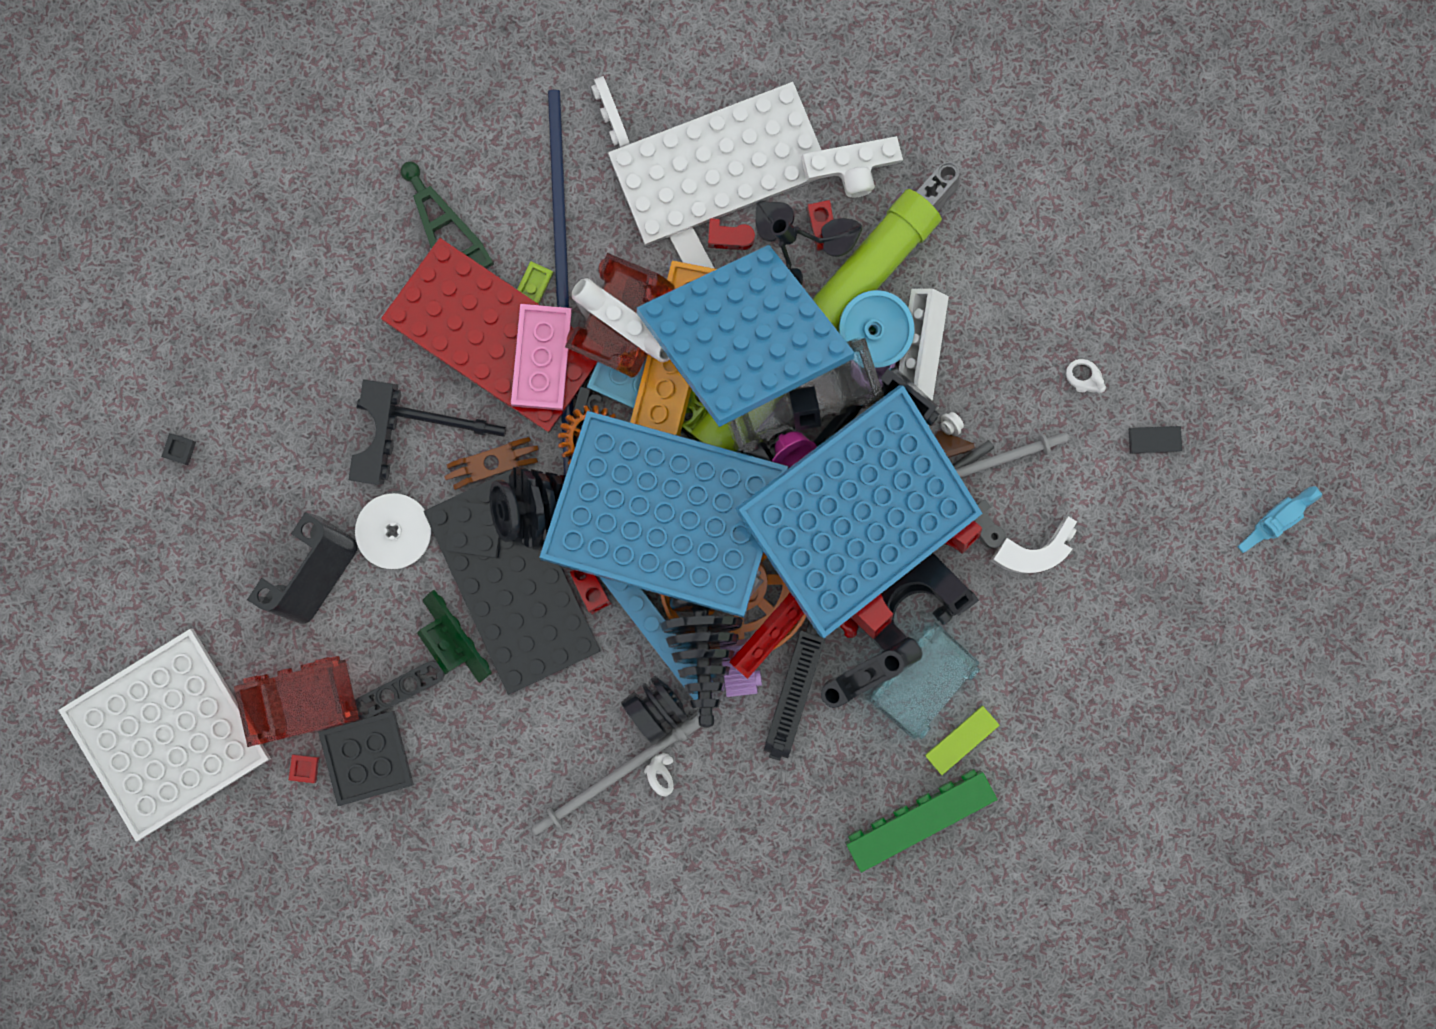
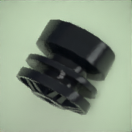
[621,675,688,745]

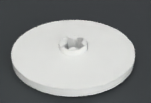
[355,493,432,569]

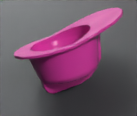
[772,431,817,469]

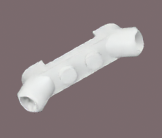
[572,278,670,362]

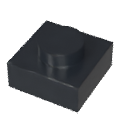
[161,433,196,465]

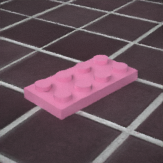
[511,304,572,410]

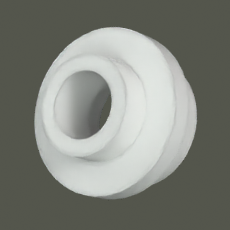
[940,412,964,436]

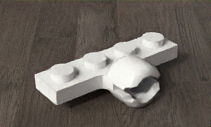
[801,136,903,198]

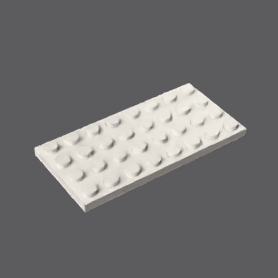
[608,82,821,246]

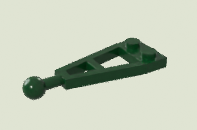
[400,161,494,269]

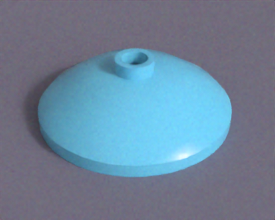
[839,290,914,368]

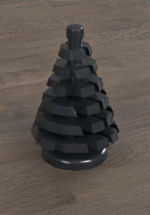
[489,466,566,548]
[660,598,743,728]

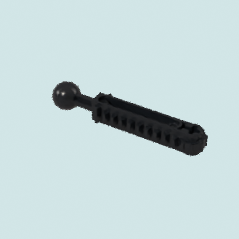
[763,621,825,761]

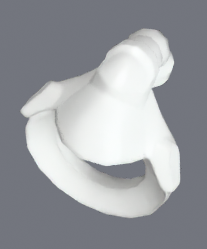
[1066,359,1106,393]
[644,753,674,797]

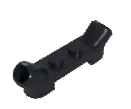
[821,637,923,708]

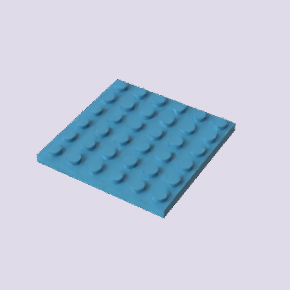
[637,245,855,427]

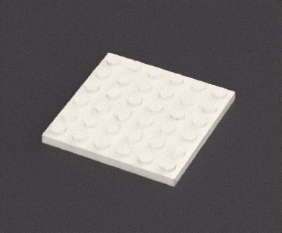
[58,629,271,842]

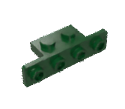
[417,590,492,683]

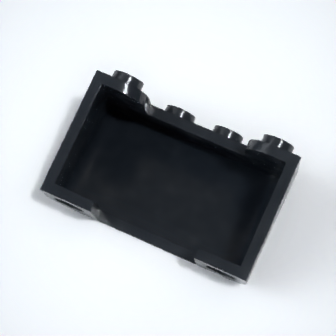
[247,512,357,624]

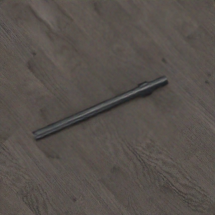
[356,399,506,437]

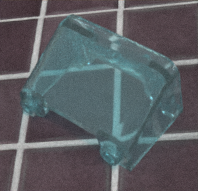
[866,622,980,740]

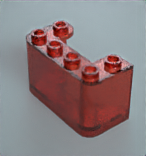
[234,656,360,747]

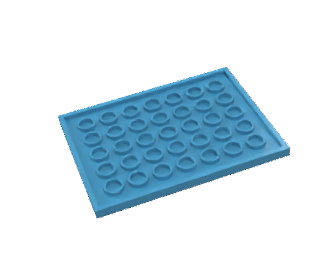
[736,385,983,638]
[539,411,788,618]

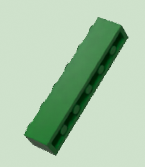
[845,769,998,873]

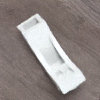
[990,516,1077,574]

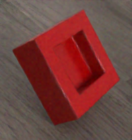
[288,754,320,783]

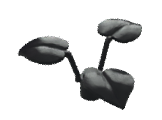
[756,201,862,285]

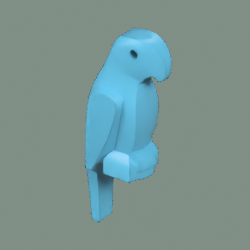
[1237,486,1322,553]

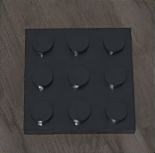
[318,711,414,806]

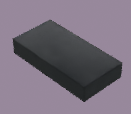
[1128,426,1182,454]

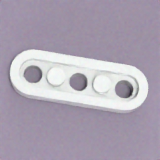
[591,76,630,148]

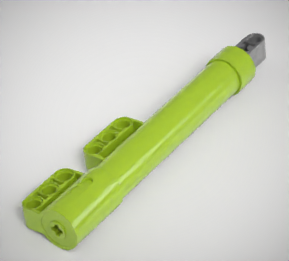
[682,162,960,452]

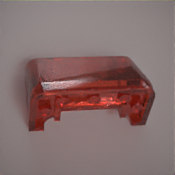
[565,253,675,378]

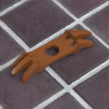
[444,437,539,490]

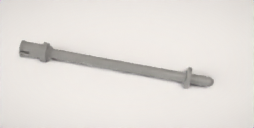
[955,433,1070,478]
[531,711,700,835]

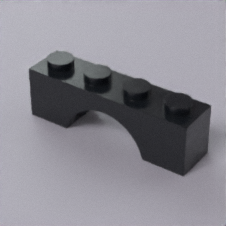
[348,379,401,485]

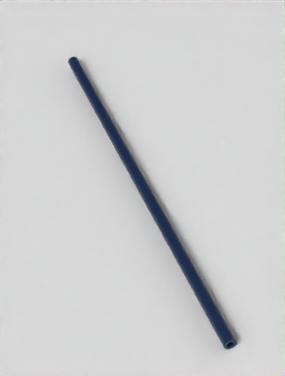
[548,89,575,475]

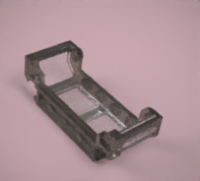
[728,338,884,453]

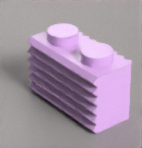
[720,638,762,697]

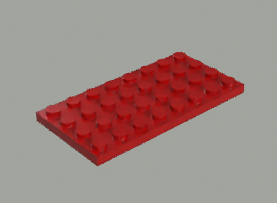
[381,238,603,433]

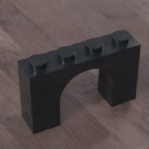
[860,553,974,651]

